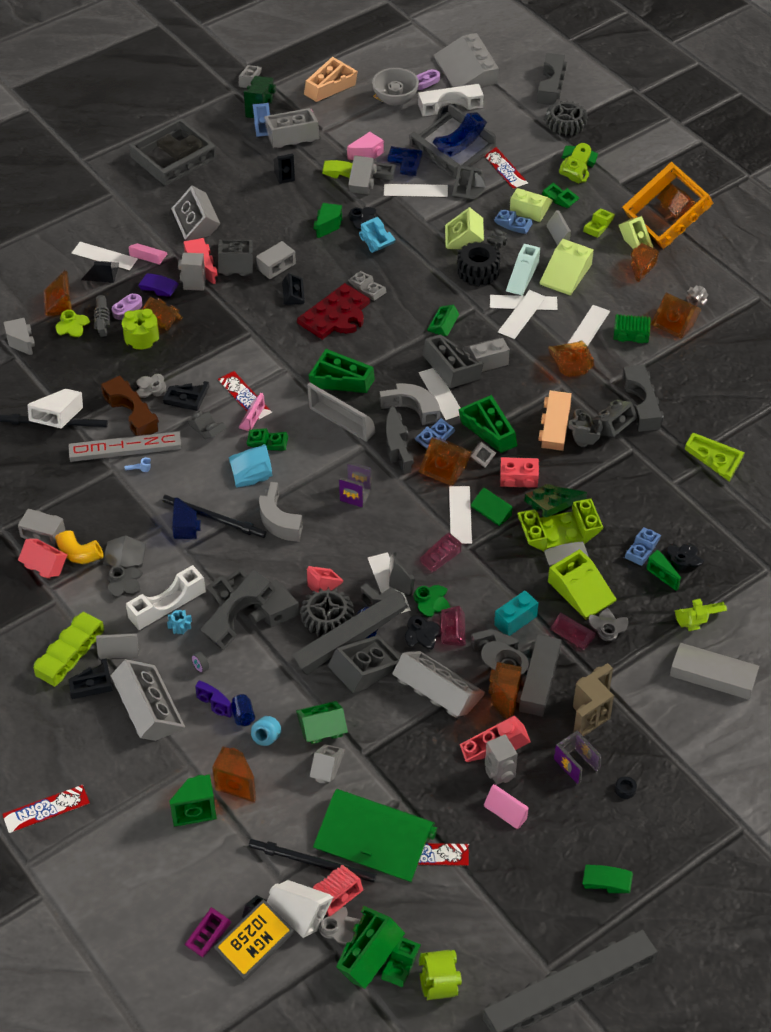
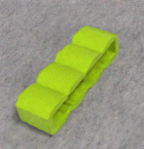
[33,611,104,687]

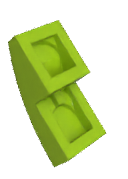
[322,160,353,179]
[583,208,615,238]

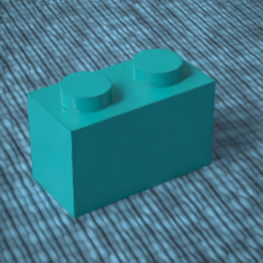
[494,591,539,636]

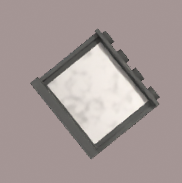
[409,104,496,179]

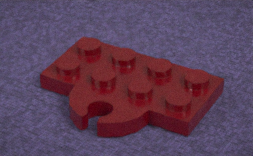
[297,283,370,340]

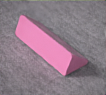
[129,243,167,265]
[239,393,265,431]
[484,784,528,829]

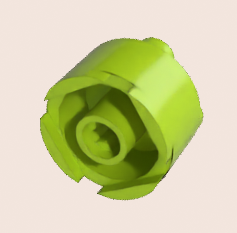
[122,309,159,349]
[419,950,462,1000]

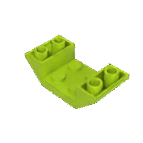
[518,498,603,551]

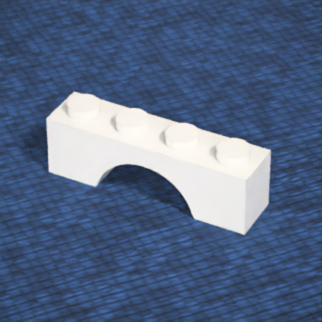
[418,84,484,117]
[126,565,206,630]

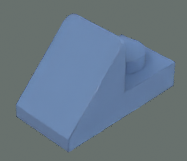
[253,103,270,137]

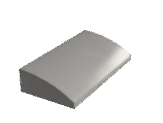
[307,383,376,442]
[670,643,759,700]

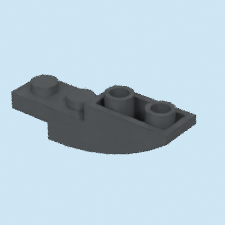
[386,406,414,474]

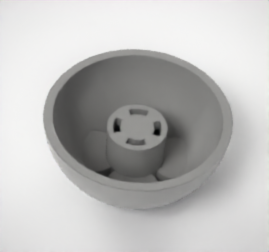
[372,68,419,106]

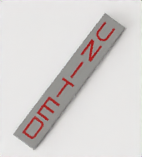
[69,431,182,462]

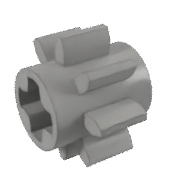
[686,285,708,307]

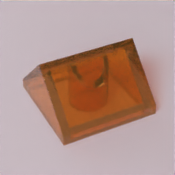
[43,270,72,316]

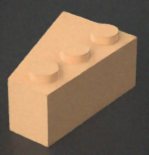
[304,57,358,102]
[538,390,572,451]

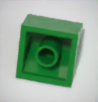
[296,701,348,744]
[169,775,217,827]

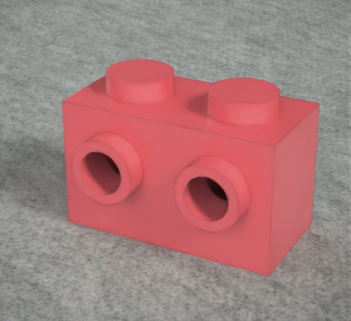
[500,457,539,488]
[18,538,67,578]

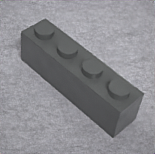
[516,635,561,717]

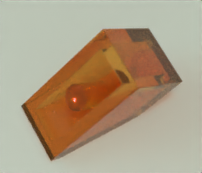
[631,243,659,282]

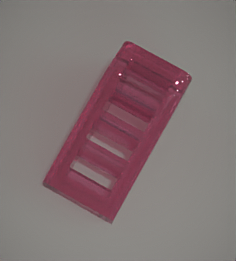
[420,532,461,572]

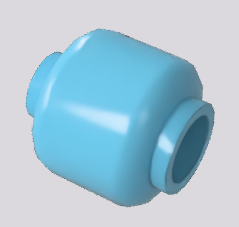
[251,716,281,746]

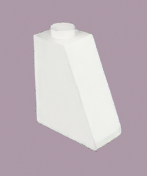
[27,389,83,428]
[267,880,334,938]

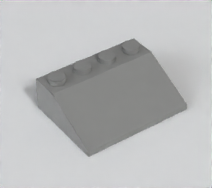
[434,33,499,87]

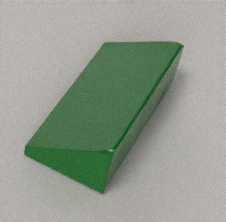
[427,305,459,336]
[471,488,512,526]

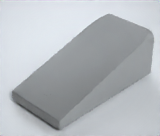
[239,65,262,88]

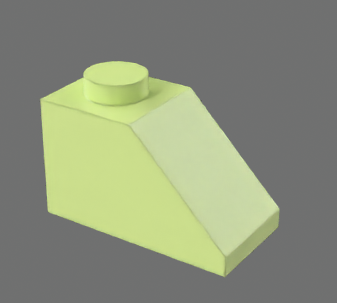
[619,216,654,254]

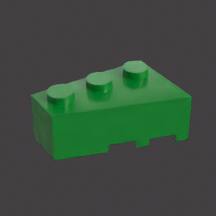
[308,349,375,393]
[458,395,517,453]
[336,906,405,989]

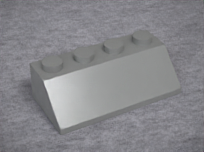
[392,651,485,717]
[111,659,185,741]

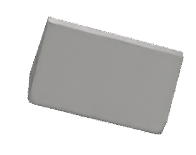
[547,210,571,246]
[96,634,139,659]

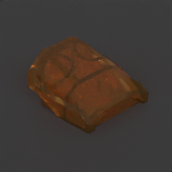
[548,340,594,377]

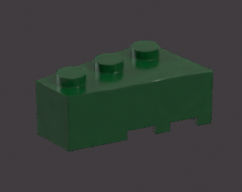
[244,76,276,118]

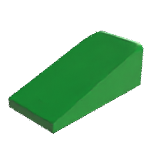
[647,550,681,591]

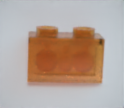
[142,297,183,331]

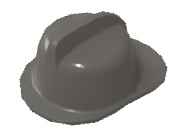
[481,641,529,680]

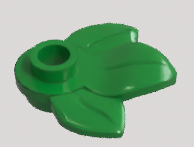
[413,585,450,618]

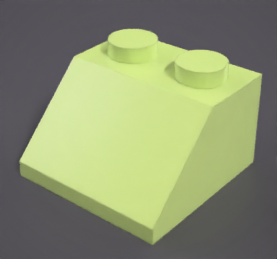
[510,188,553,222]
[445,207,484,249]

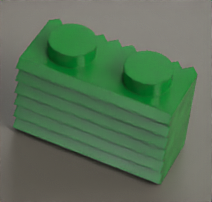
[613,314,651,343]

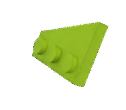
[685,433,745,482]

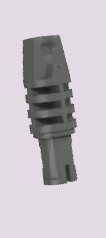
[94,295,110,337]

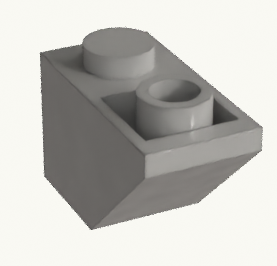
[4,318,35,355]

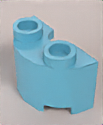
[359,217,396,253]

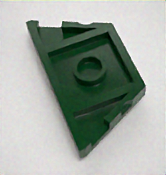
[524,484,587,518]

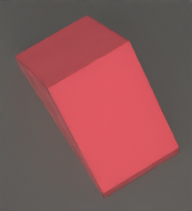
[307,566,343,593]

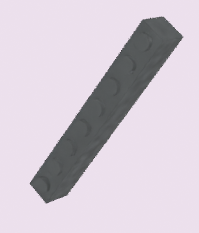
[483,930,658,1032]

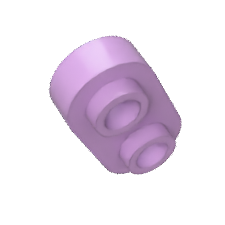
[416,69,440,90]
[112,294,143,320]

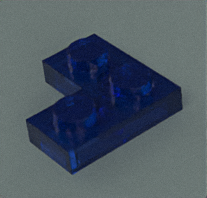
[388,146,422,176]

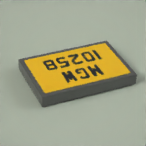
[214,899,295,981]

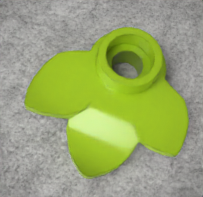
[56,310,90,337]

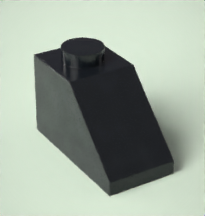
[274,153,295,184]

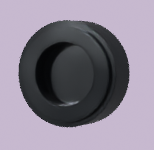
[615,776,637,799]

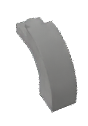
[380,383,440,425]
[259,482,303,542]

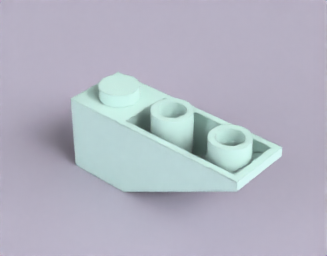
[506,244,540,296]

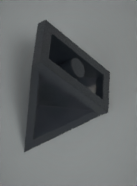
[81,261,119,283]

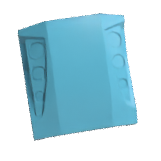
[229,444,272,488]

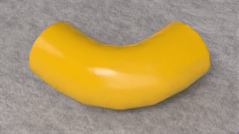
[55,531,104,564]

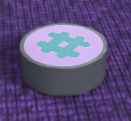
[191,652,209,673]

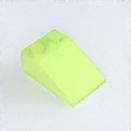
[540,239,594,296]

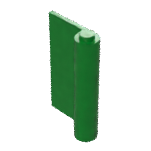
[313,789,437,882]

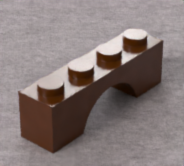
[101,375,159,436]

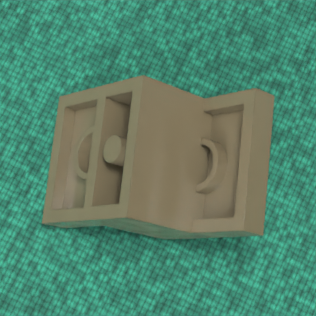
[573,663,614,737]

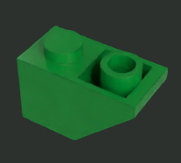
[314,203,342,238]

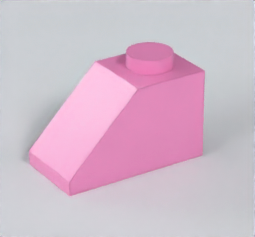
[347,132,384,160]

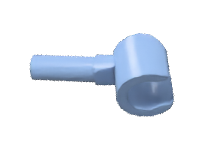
[125,457,151,472]

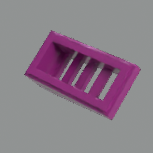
[184,907,232,958]

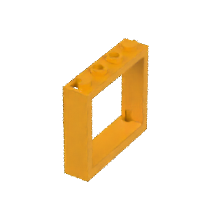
[622,161,714,249]

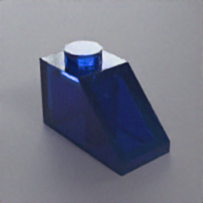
[172,498,201,539]

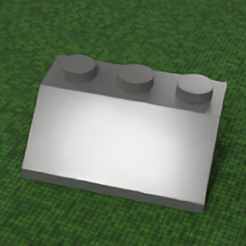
[264,108,320,148]
[171,185,220,241]

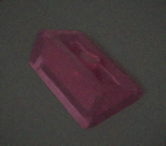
[441,606,466,646]
[550,612,596,649]

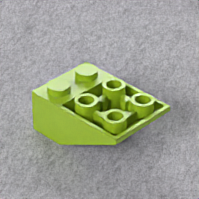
[548,549,617,620]

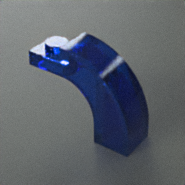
[432,112,487,156]

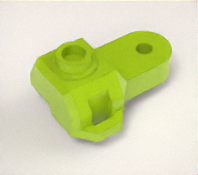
[559,143,591,184]
[675,599,727,631]

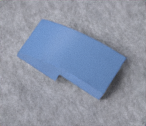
[494,210,533,234]
[415,418,455,450]
[625,527,661,566]

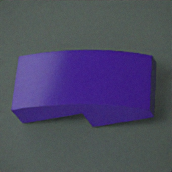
[138,273,179,296]
[195,680,232,717]

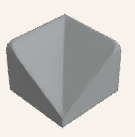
[469,442,496,468]

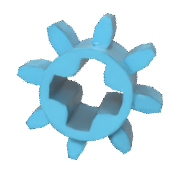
[167,610,192,634]

